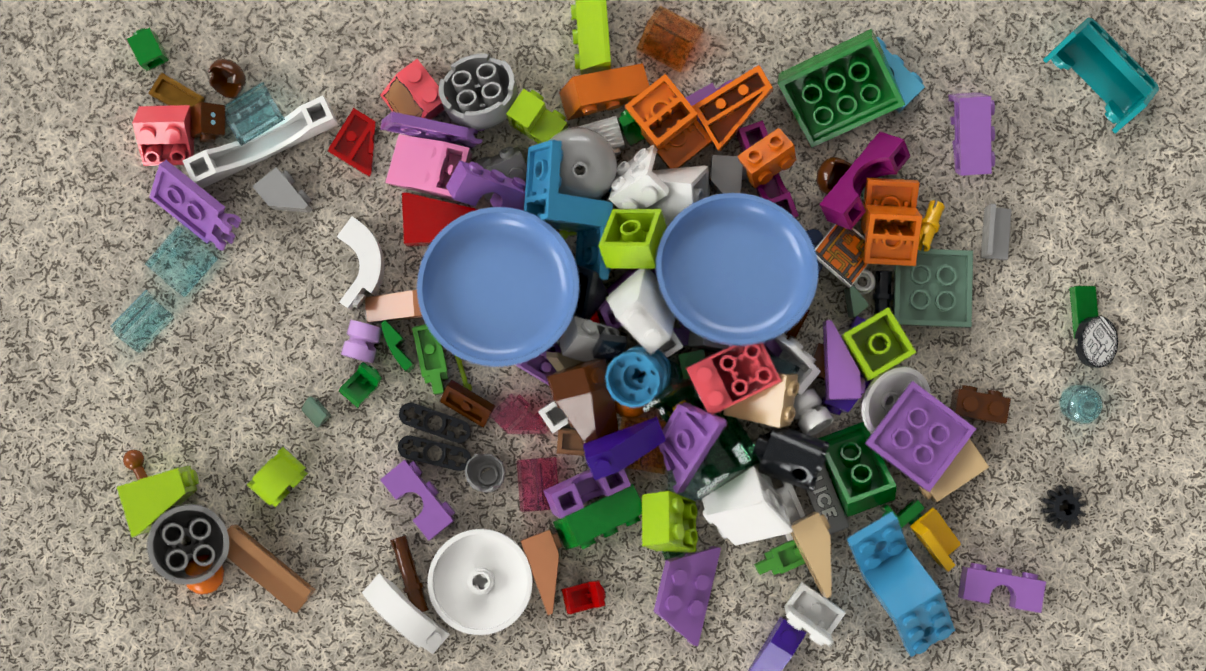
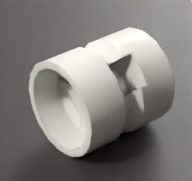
[794,388,834,436]

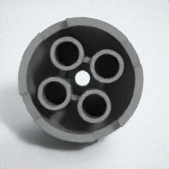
[439,54,518,130]
[550,127,617,200]
[147,504,229,585]

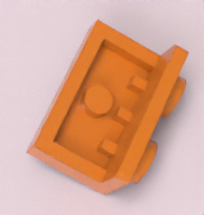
[738,128,797,188]

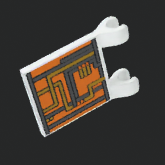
[815,224,868,288]

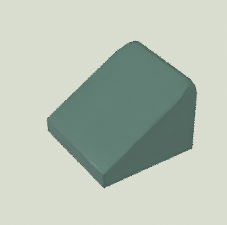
[844,286,869,318]
[301,397,331,428]

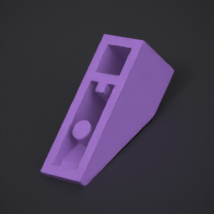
[823,320,865,400]

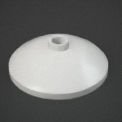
[862,366,931,434]

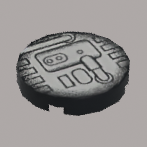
[1075,316,1119,368]

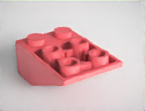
[686,343,781,414]

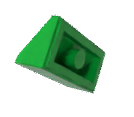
[1069,286,1098,339]

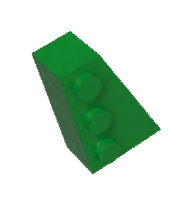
[553,484,642,550]

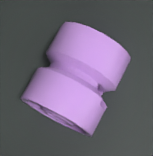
[341,320,382,363]

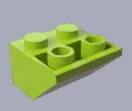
[642,491,698,553]

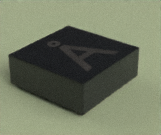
[592,333,627,360]

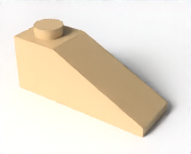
[790,512,832,598]

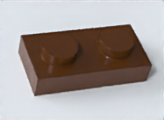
[440,379,495,428]

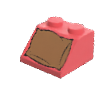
[380,59,449,120]

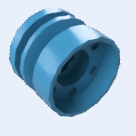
[605,345,672,408]

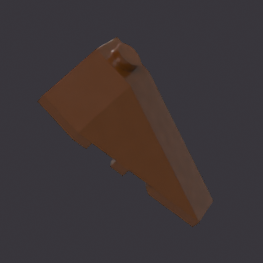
[546,359,619,444]

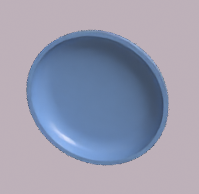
[656,193,818,346]
[417,207,579,367]

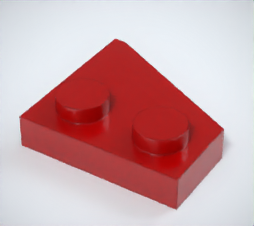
[327,108,376,177]

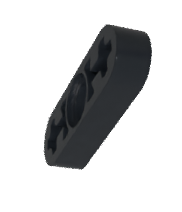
[399,403,471,443]
[398,436,472,471]

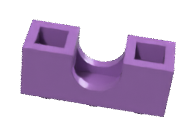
[446,161,526,211]
[380,460,455,541]
[543,469,631,518]
[958,563,1046,613]

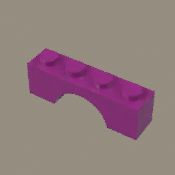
[736,120,799,219]
[819,131,911,230]

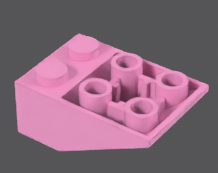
[385,134,472,202]

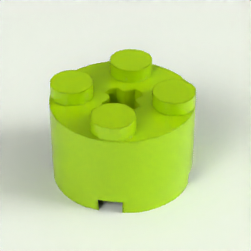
[247,447,308,508]

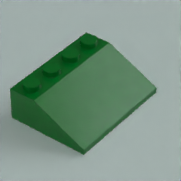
[777,29,905,148]

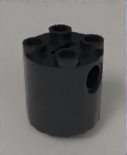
[753,426,829,492]

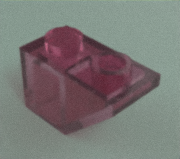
[489,393,549,434]

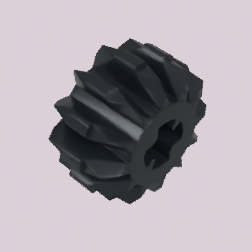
[1040,485,1087,529]

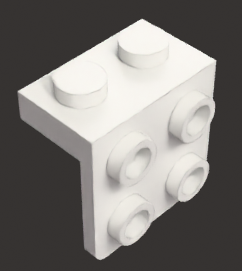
[609,145,669,209]
[772,333,821,395]
[784,581,846,647]

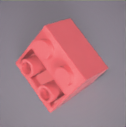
[132,105,194,166]

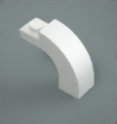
[337,216,385,310]
[362,573,450,654]

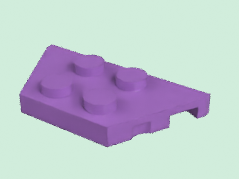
[659,402,727,494]
[654,546,721,646]

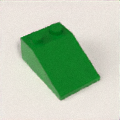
[818,422,897,517]

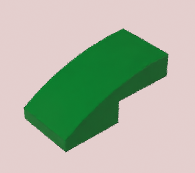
[381,320,416,373]

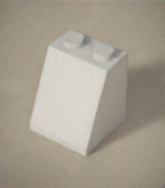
[646,166,710,227]
[606,269,675,354]
[702,466,793,546]

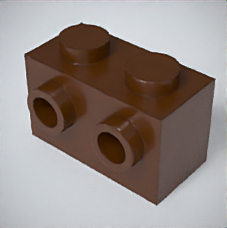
[950,385,1011,425]

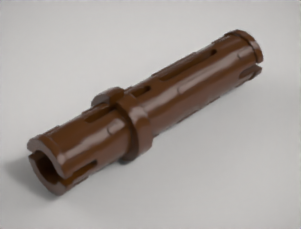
[390,535,429,612]

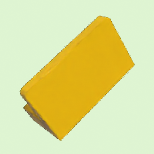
[909,508,961,572]

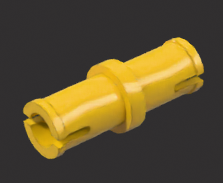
[918,200,945,252]

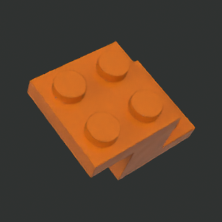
[625,74,713,169]
[861,178,922,266]

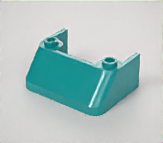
[1043,17,1159,134]

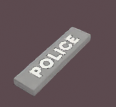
[805,436,849,534]

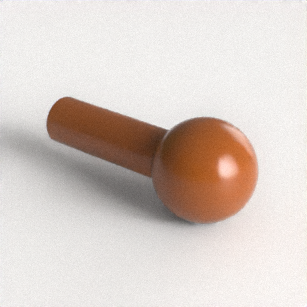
[123,449,148,480]

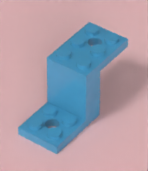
[524,140,613,281]
[847,512,955,657]

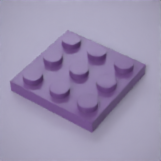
[864,381,976,492]

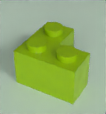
[506,88,568,144]

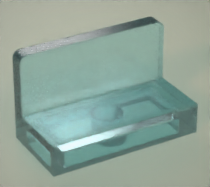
[110,290,174,353]

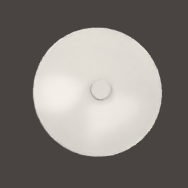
[428,529,533,635]

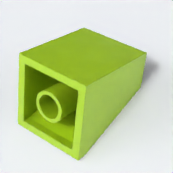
[117,466,199,537]

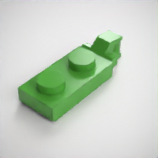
[412,324,448,395]
[754,540,805,575]

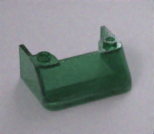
[642,380,760,497]

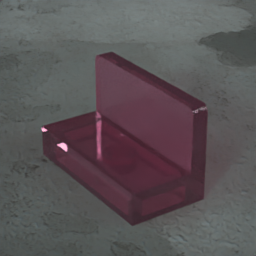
[517,457,558,512]

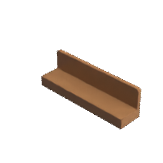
[227,524,316,613]

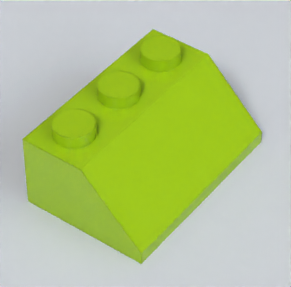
[571,0,611,75]

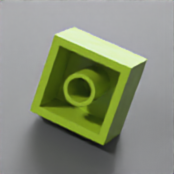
[598,209,667,269]
[841,307,916,381]

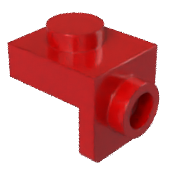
[561,580,605,614]

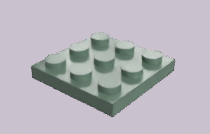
[893,249,973,328]

